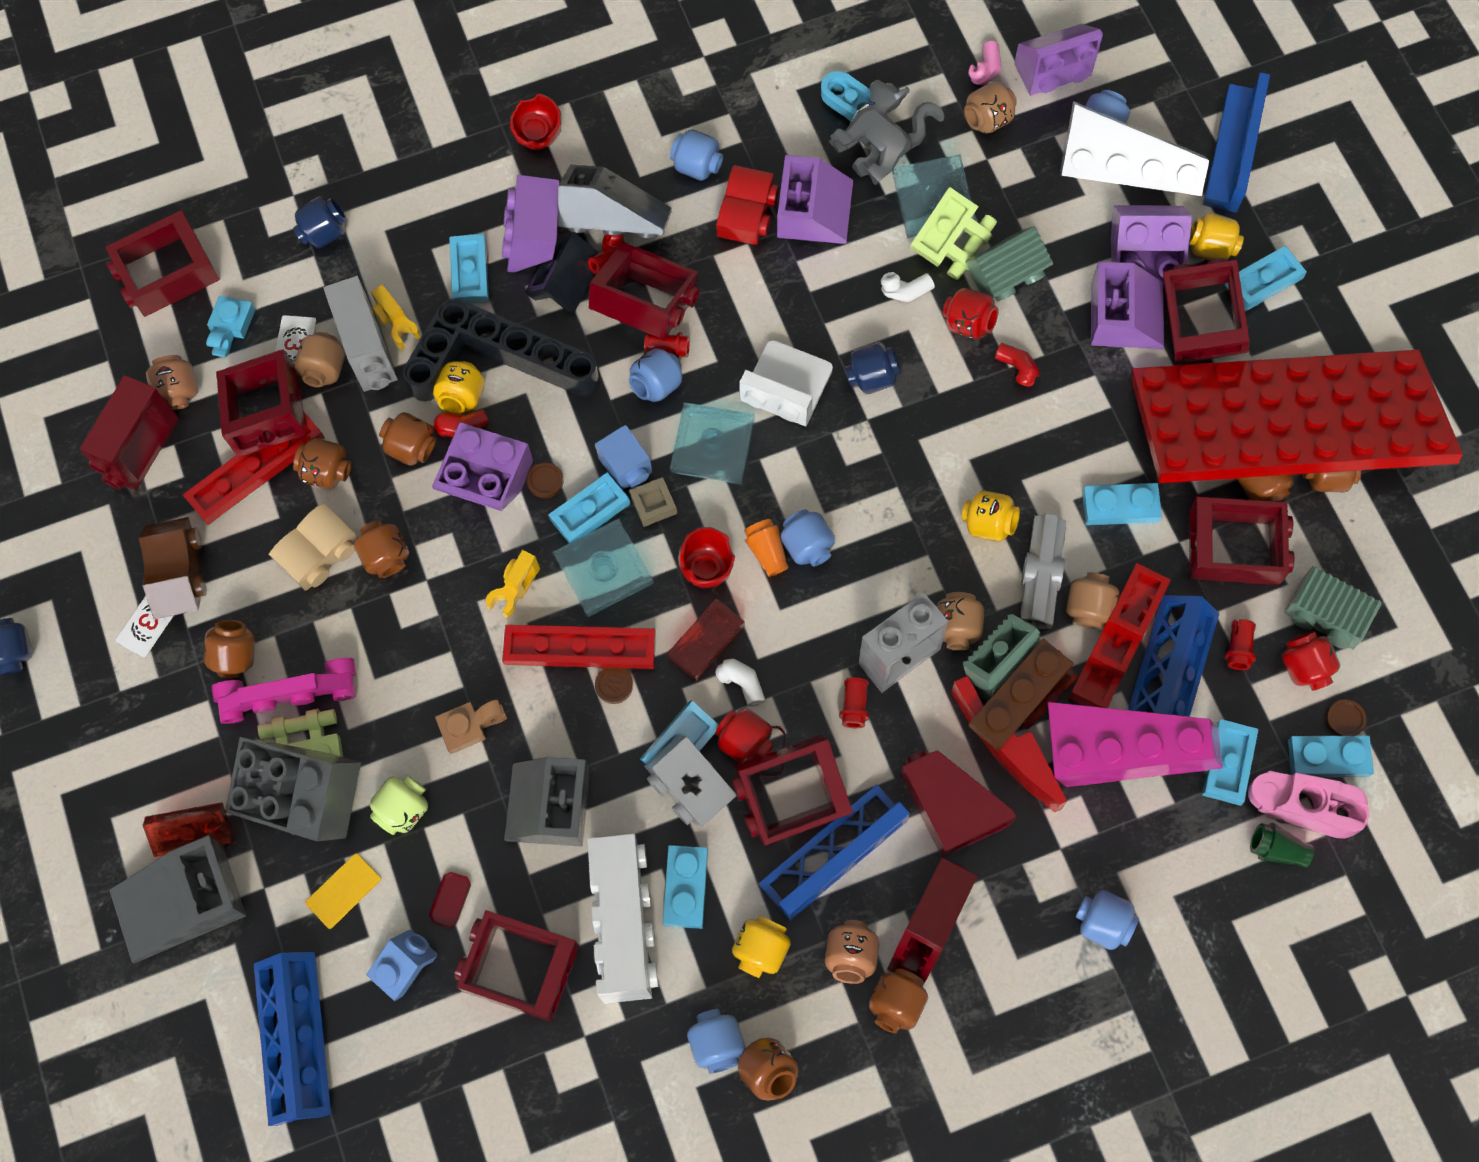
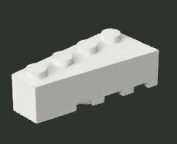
[1060,101,1209,196]
[587,833,658,1004]

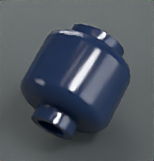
[293,196,347,249]
[845,342,901,394]
[0,618,33,676]

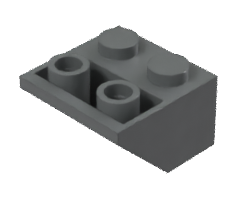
[504,757,590,847]

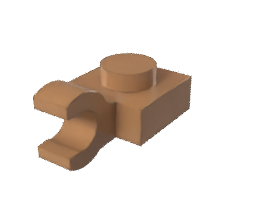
[435,700,507,754]

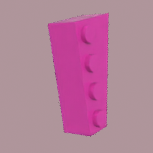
[1048,702,1223,787]

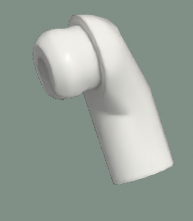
[881,272,935,302]
[716,659,765,707]

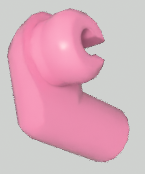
[968,41,1002,85]

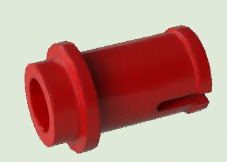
[644,332,690,360]
[1225,619,1256,670]
[839,678,869,729]

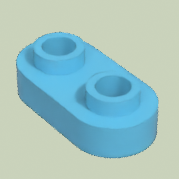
[821,71,870,121]

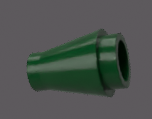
[1250,823,1314,868]

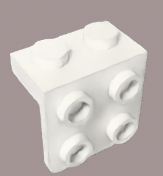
[740,340,833,427]

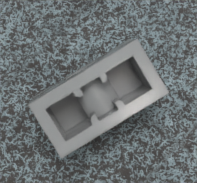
[644,735,737,827]

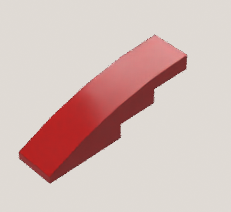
[1068,563,1171,708]
[951,676,1067,812]

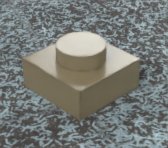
[629,477,677,527]

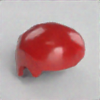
[510,94,562,150]
[678,527,735,588]

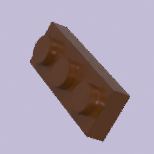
[968,638,1074,751]

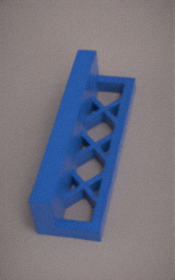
[1203,72,1270,213]
[1128,595,1219,717]
[758,784,910,921]
[254,952,331,1127]

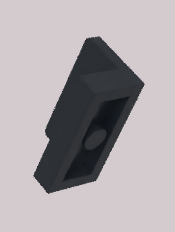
[525,232,600,313]

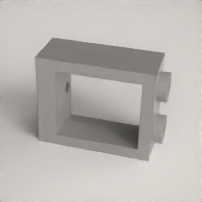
[323,275,398,392]
[858,592,949,693]

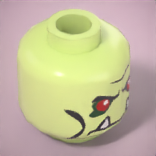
[370,775,428,835]

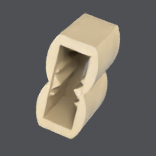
[269,503,358,591]

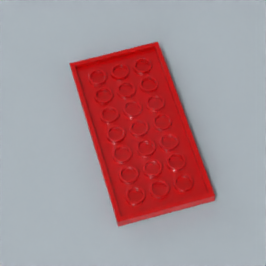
[1131,349,1463,483]

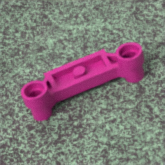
[211,658,357,724]

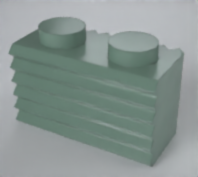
[965,226,1053,302]
[1284,566,1382,649]
[963,614,1041,702]

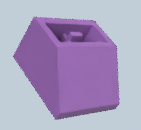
[1014,24,1103,96]
[777,155,853,244]
[502,175,559,272]
[1110,205,1192,285]
[1091,261,1164,349]
[432,422,533,511]

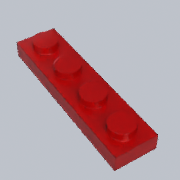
[183,411,325,525]
[502,625,656,669]

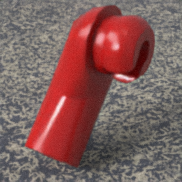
[588,233,625,274]
[995,343,1040,387]
[433,409,489,437]

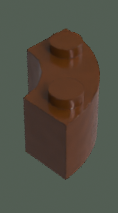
[138,517,207,619]

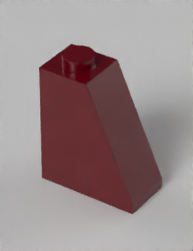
[900,750,1016,858]
[887,858,978,986]

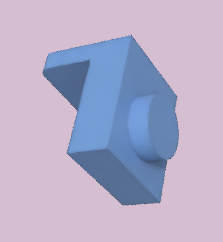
[366,930,438,1001]

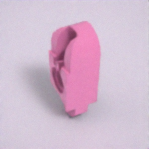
[1248,771,1369,839]

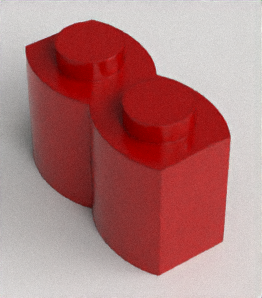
[716,165,779,245]

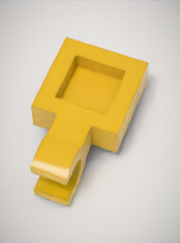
[371,284,421,350]
[485,550,540,618]

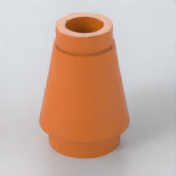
[744,519,788,577]

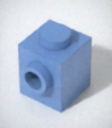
[595,425,652,491]

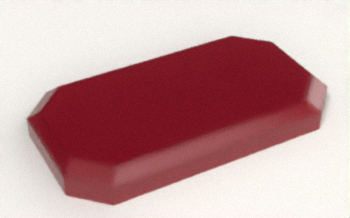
[429,872,471,928]

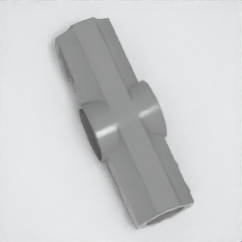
[1019,514,1066,630]

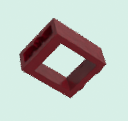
[105,210,220,317]
[588,242,700,340]
[1163,258,1250,364]
[216,349,306,457]
[79,375,179,491]
[1189,497,1295,585]
[731,735,853,846]
[455,910,580,1023]

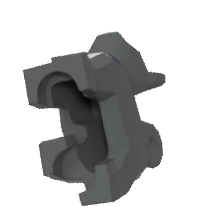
[829,80,945,185]

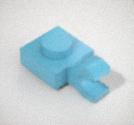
[206,295,256,358]

